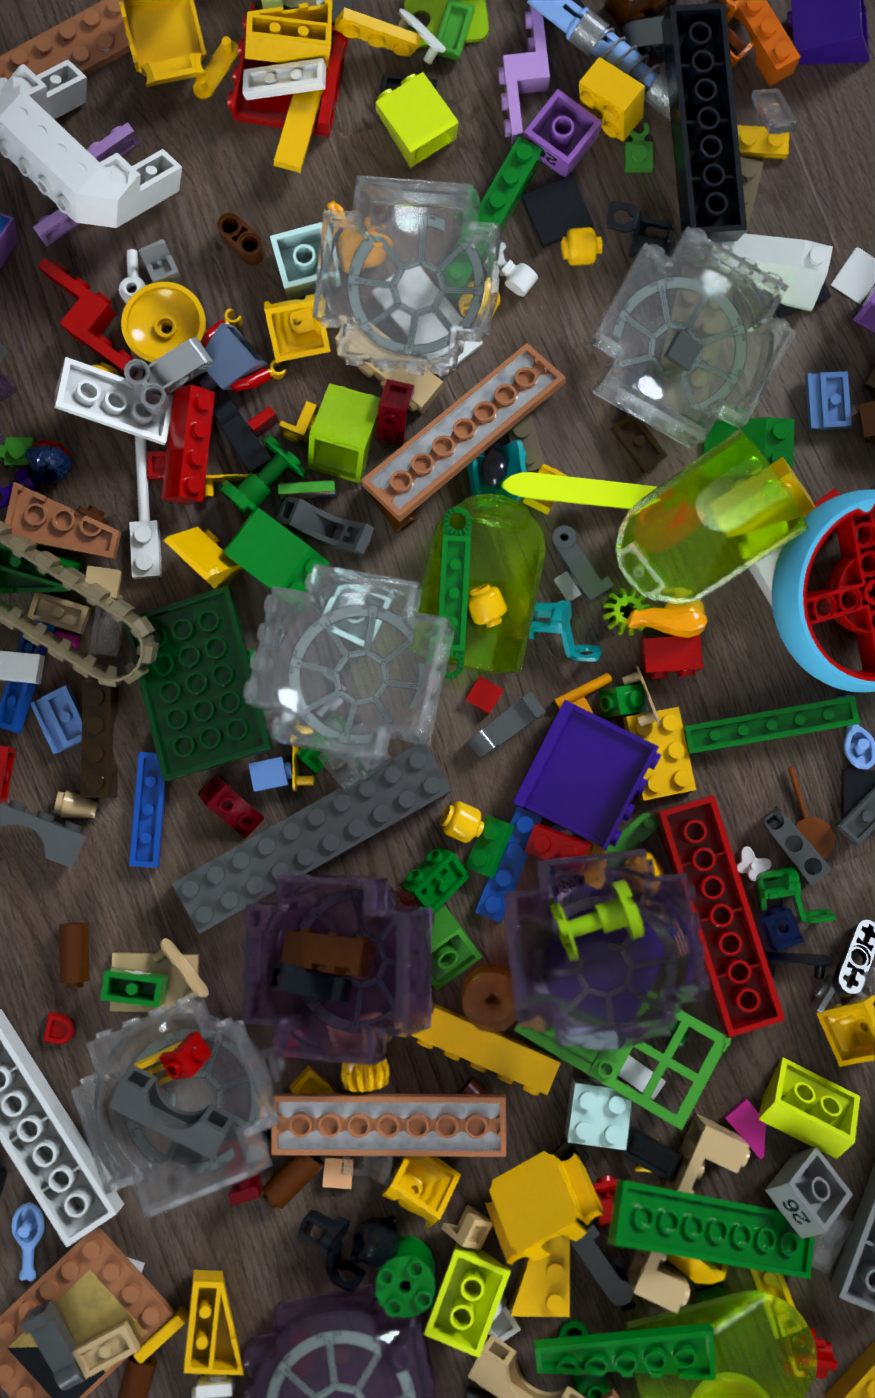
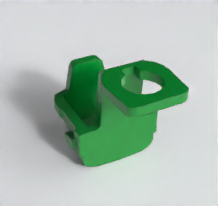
[756,866,836,923]

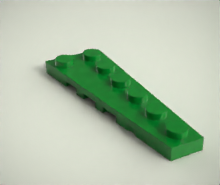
[534,1323,716,1380]

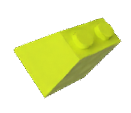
[375,72,459,168]

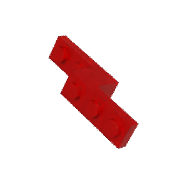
[38,258,138,379]

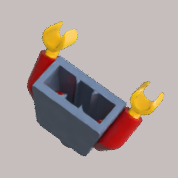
[199,309,286,392]

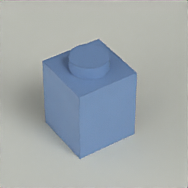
[248,757,292,792]

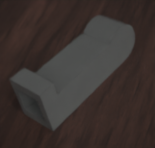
[551,525,614,604]
[467,691,546,759]
[760,806,832,886]
[570,1220,633,1306]
[20,1299,86,1390]

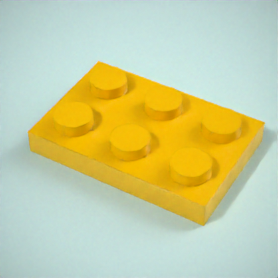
[623,707,696,801]

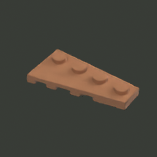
[5,482,121,560]

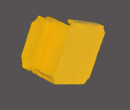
[119,0,207,87]
[484,1151,604,1265]

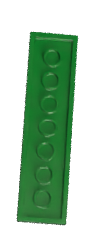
[608,1179,814,1279]

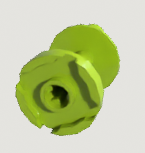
[550,879,645,962]

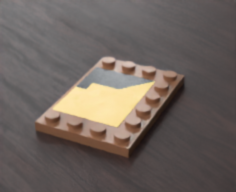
[0,1226,175,1398]

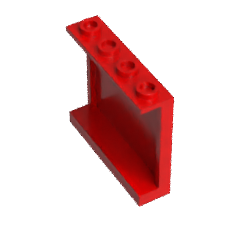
[227,2,349,137]

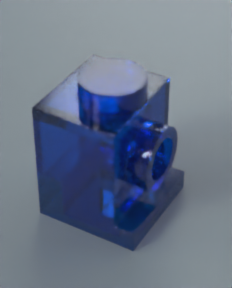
[759,904,805,952]

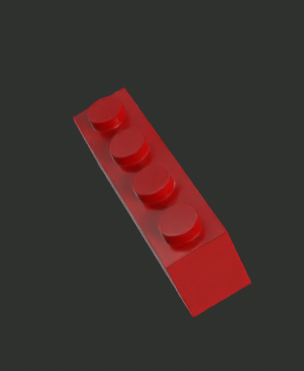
[161,385,215,505]

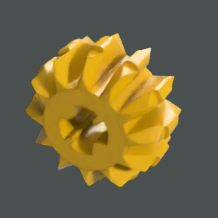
[341,1054,390,1093]

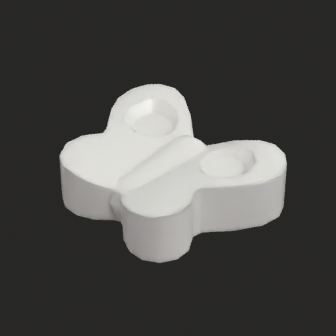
[736,846,772,881]

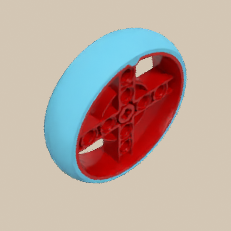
[772,489,875,692]

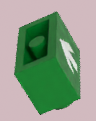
[100,967,169,1008]

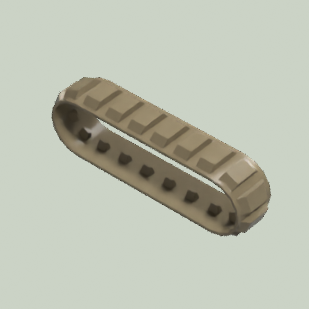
[0,521,159,687]

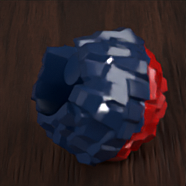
[25,439,72,485]

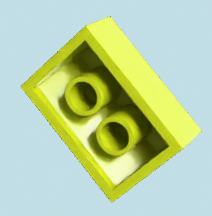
[758,1057,860,1159]
[424,1242,511,1358]

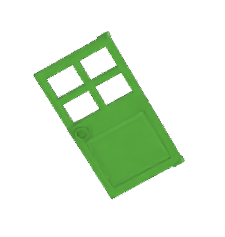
[514,992,732,1130]

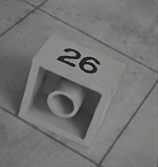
[765,1147,853,1239]

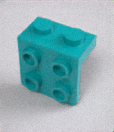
[467,440,526,509]

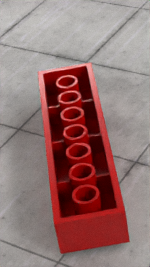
[654,795,785,1037]

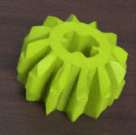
[603,588,651,636]

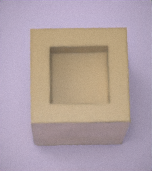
[85,565,123,600]
[441,1205,493,1250]

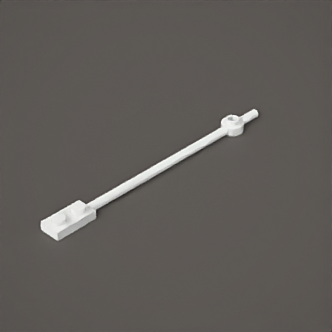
[119,249,162,579]

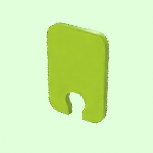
[404,0,489,48]

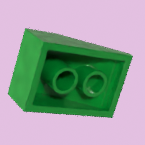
[702,417,795,480]
[222,507,330,608]

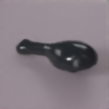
[480,439,509,487]

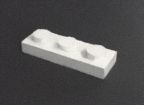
[243,58,326,100]

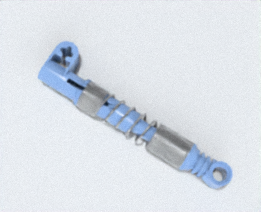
[527,0,671,121]

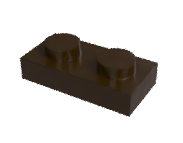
[611,410,667,473]

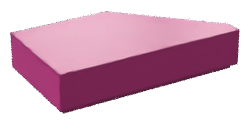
[724,1097,766,1159]

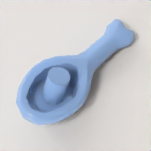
[837,694,875,770]
[11,1202,45,1282]

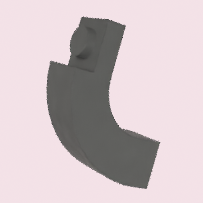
[275,496,374,555]

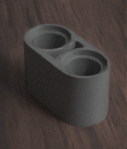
[621,16,664,58]

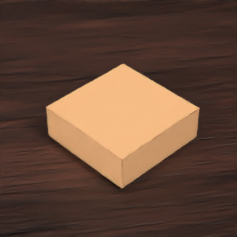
[322,1155,354,1189]

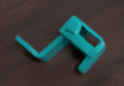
[528,600,603,662]

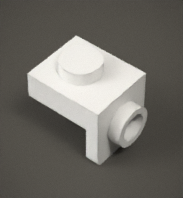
[192,1374,236,1398]

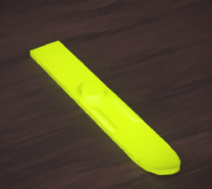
[502,472,657,510]

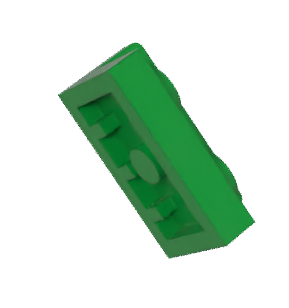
[400,847,470,916]

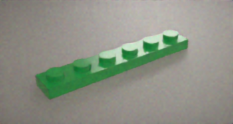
[683,696,860,755]

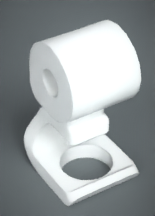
[484,242,538,297]

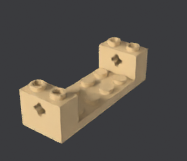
[626,1113,750,1313]

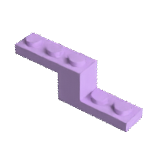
[498,5,550,147]
[33,122,140,247]

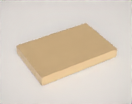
[110,952,200,1013]

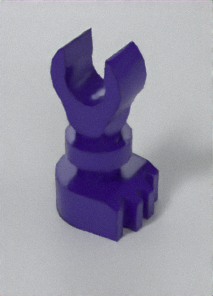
[0,467,40,508]

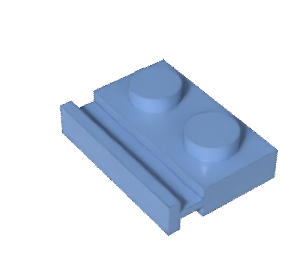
[805,371,852,431]
[30,685,82,754]

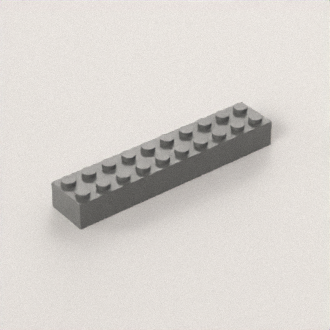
[171,740,452,934]

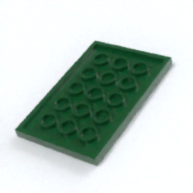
[124,585,274,782]

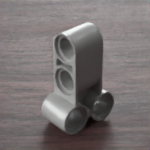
[124,337,213,415]

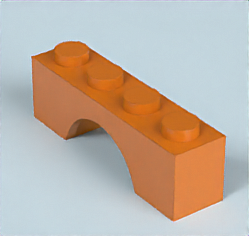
[717,0,801,87]

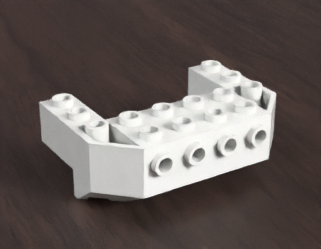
[0,59,182,228]

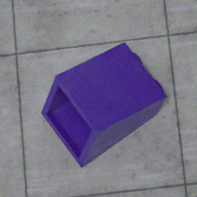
[787,0,870,65]

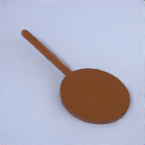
[788,766,835,859]

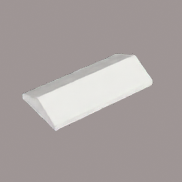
[54,357,173,445]

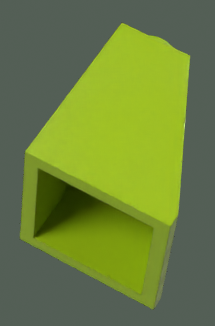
[307,383,380,484]

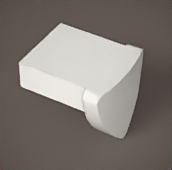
[488,1294,521,1342]

